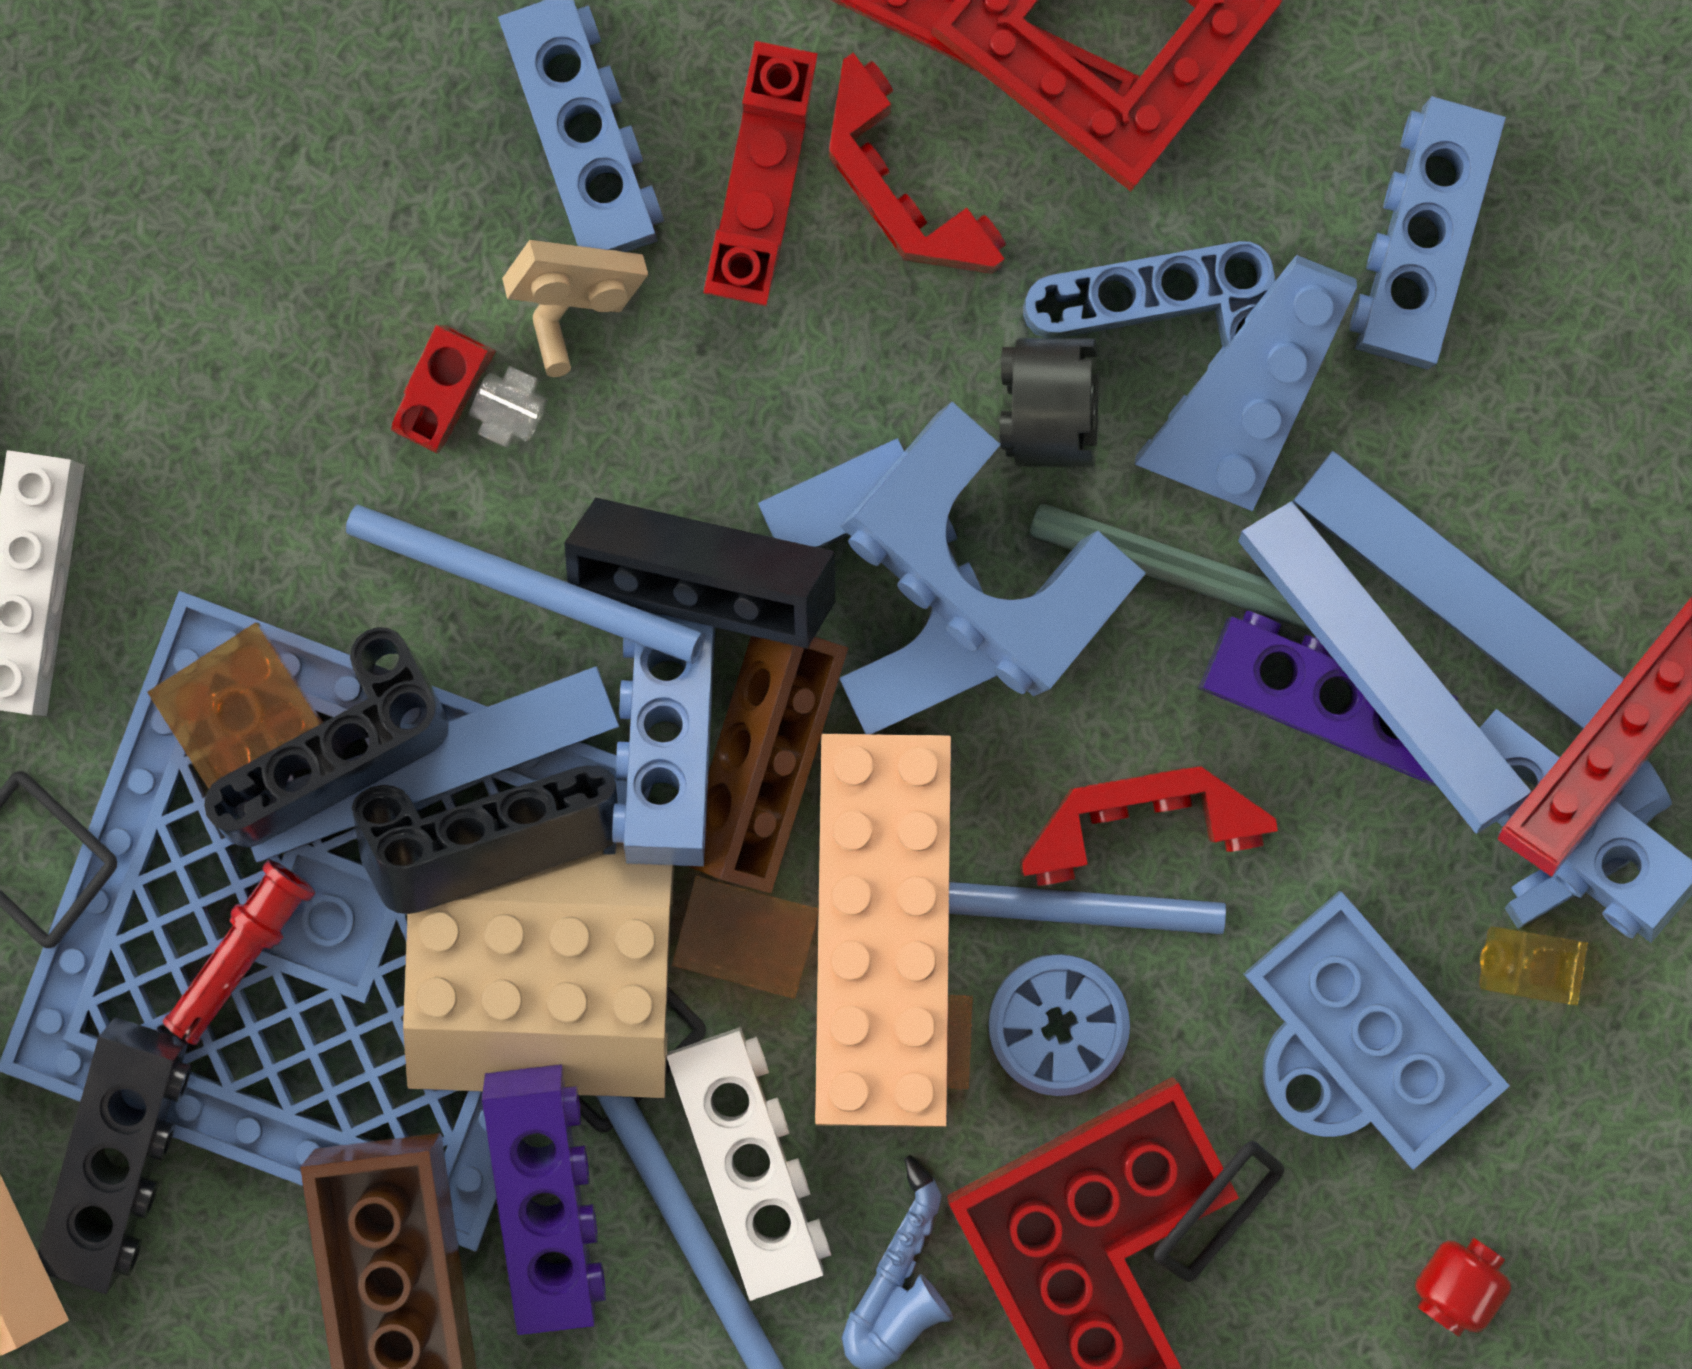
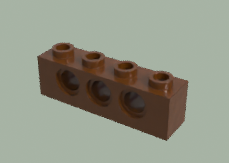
[687,635,848,893]

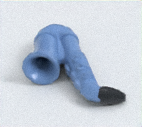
[841,1155,953,1369]

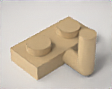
[502,240,648,377]

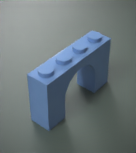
[841,402,1145,696]
[758,438,997,735]

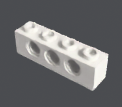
[0,450,85,716]
[666,1027,831,1301]

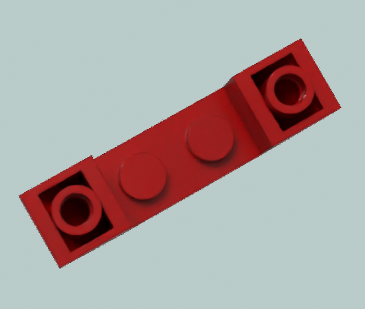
[703,41,818,307]
[829,52,1006,274]
[1019,766,1278,886]

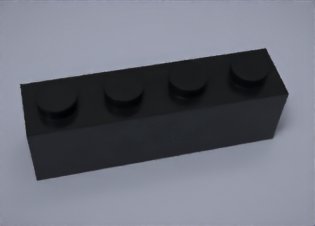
[564,497,836,649]

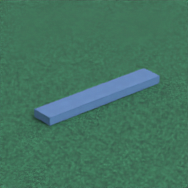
[1292,451,1624,730]
[1238,501,1531,834]
[236,666,620,862]

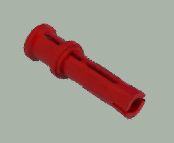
[162,859,315,1045]

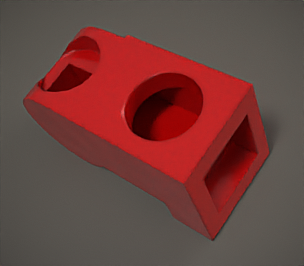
[391,325,496,454]

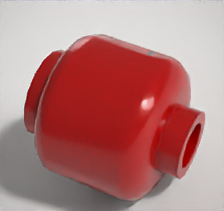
[1415,1237,1512,1337]

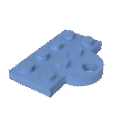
[1243,891,1510,1170]

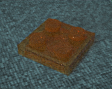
[147,622,323,789]

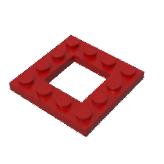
[930,0,1283,192]

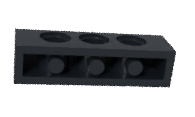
[38,1017,192,1294]

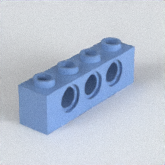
[498,0,664,252]
[1349,96,1506,370]
[612,610,715,866]
[1479,709,1692,943]

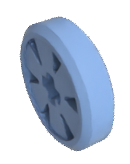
[988,954,1130,1096]

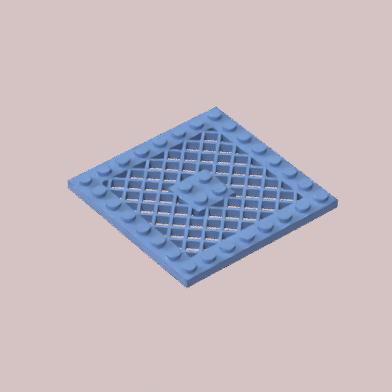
[0,591,654,1251]

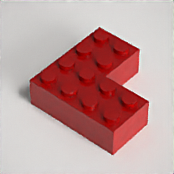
[947,1077,1239,1369]

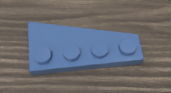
[1135,255,1357,511]

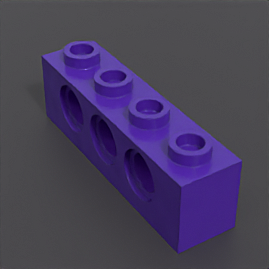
[1198,611,1470,786]
[482,1064,606,1335]

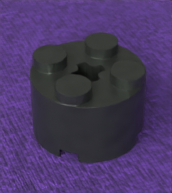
[1000,338,1099,467]

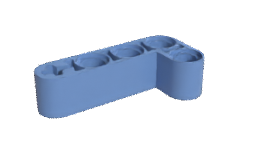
[1023,241,1275,347]

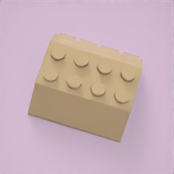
[403,843,674,1098]

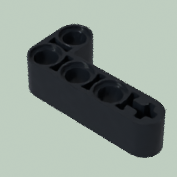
[204,627,449,847]
[352,765,618,914]

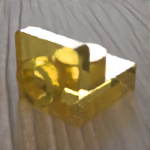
[1479,926,1588,1006]

